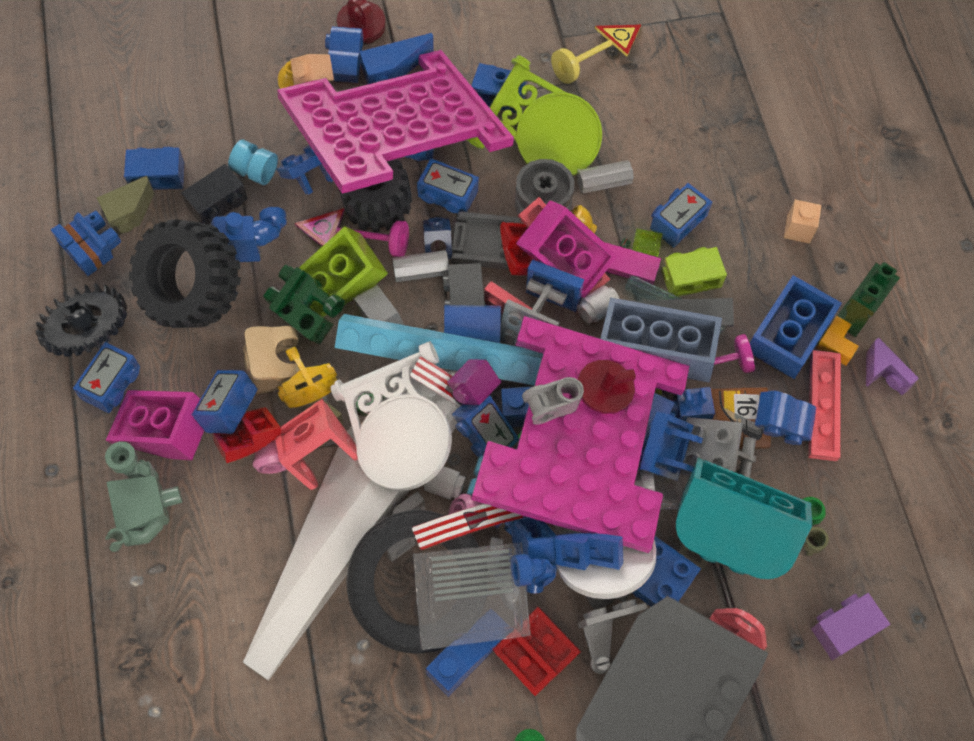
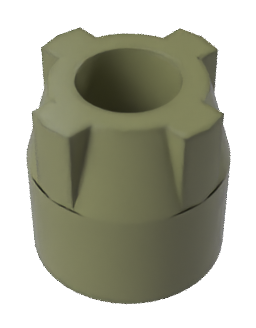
[802,527,829,556]

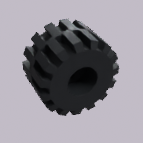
[338,159,412,232]

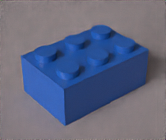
[750,275,842,379]

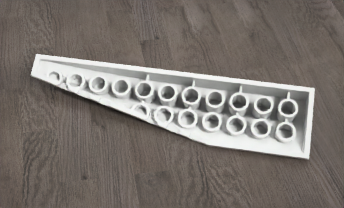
[243,367,459,681]

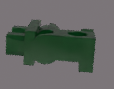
[837,262,900,338]
[263,265,345,345]

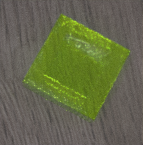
[632,228,663,257]

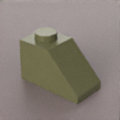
[97,176,154,235]

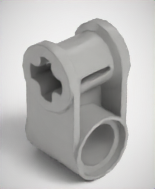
[522,377,584,425]

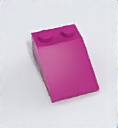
[516,200,618,298]
[106,390,204,460]

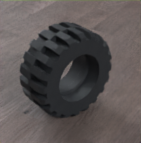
[129,219,241,328]

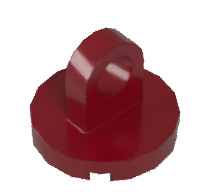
[336,0,386,44]

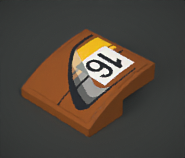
[711,387,771,449]

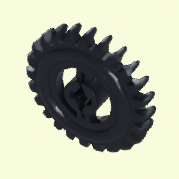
[35,283,127,357]

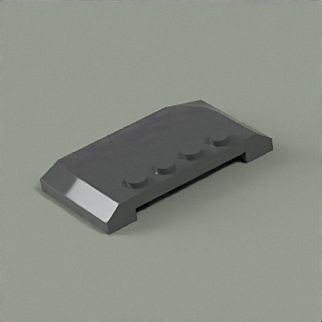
[576,595,768,741]

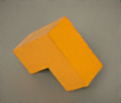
[816,316,859,366]

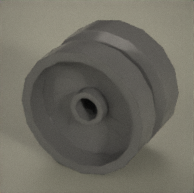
[515,159,574,215]

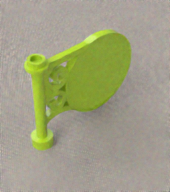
[467,55,602,176]

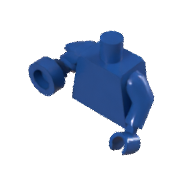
[211,207,287,262]
[495,517,557,594]

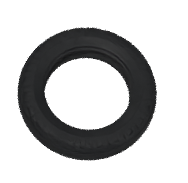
[346,510,488,654]

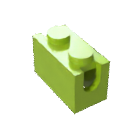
[661,247,727,298]

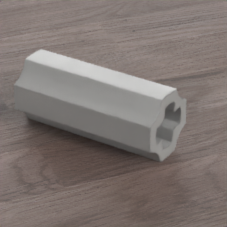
[577,160,634,194]
[392,250,449,282]

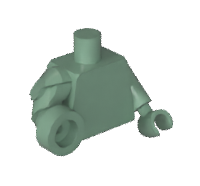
[105,442,183,552]

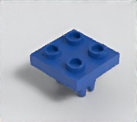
[276,145,333,195]
[639,411,703,481]
[632,536,701,607]

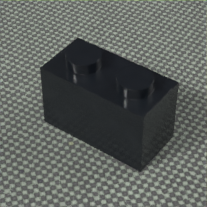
[181,164,248,224]

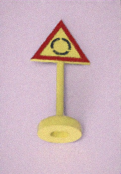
[551,24,641,84]

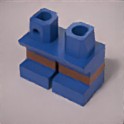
[51,210,121,277]

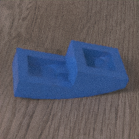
[555,533,624,570]

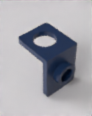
[423,217,452,260]

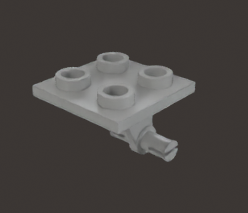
[500,278,567,347]
[680,417,757,478]
[577,599,648,674]

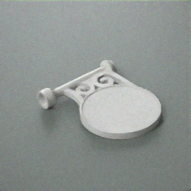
[331,341,452,491]
[555,471,656,599]

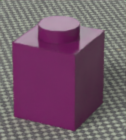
[447,359,501,405]

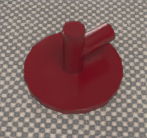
[577,360,636,414]

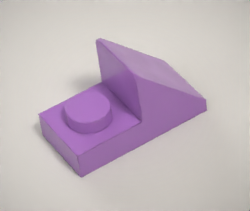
[866,338,919,395]

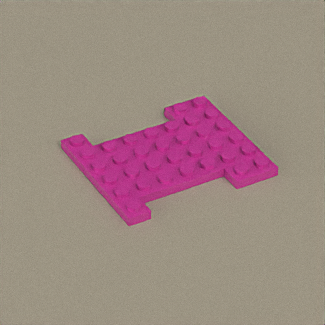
[277,50,514,194]
[471,316,690,553]

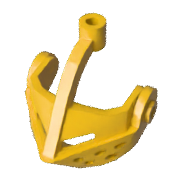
[277,346,337,408]

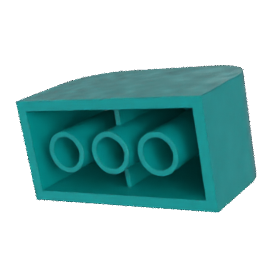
[676,457,812,579]

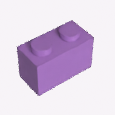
[811,593,891,661]

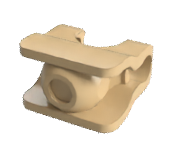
[243,326,304,394]

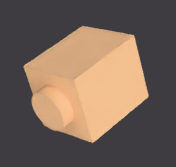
[290,54,334,85]
[784,199,821,244]

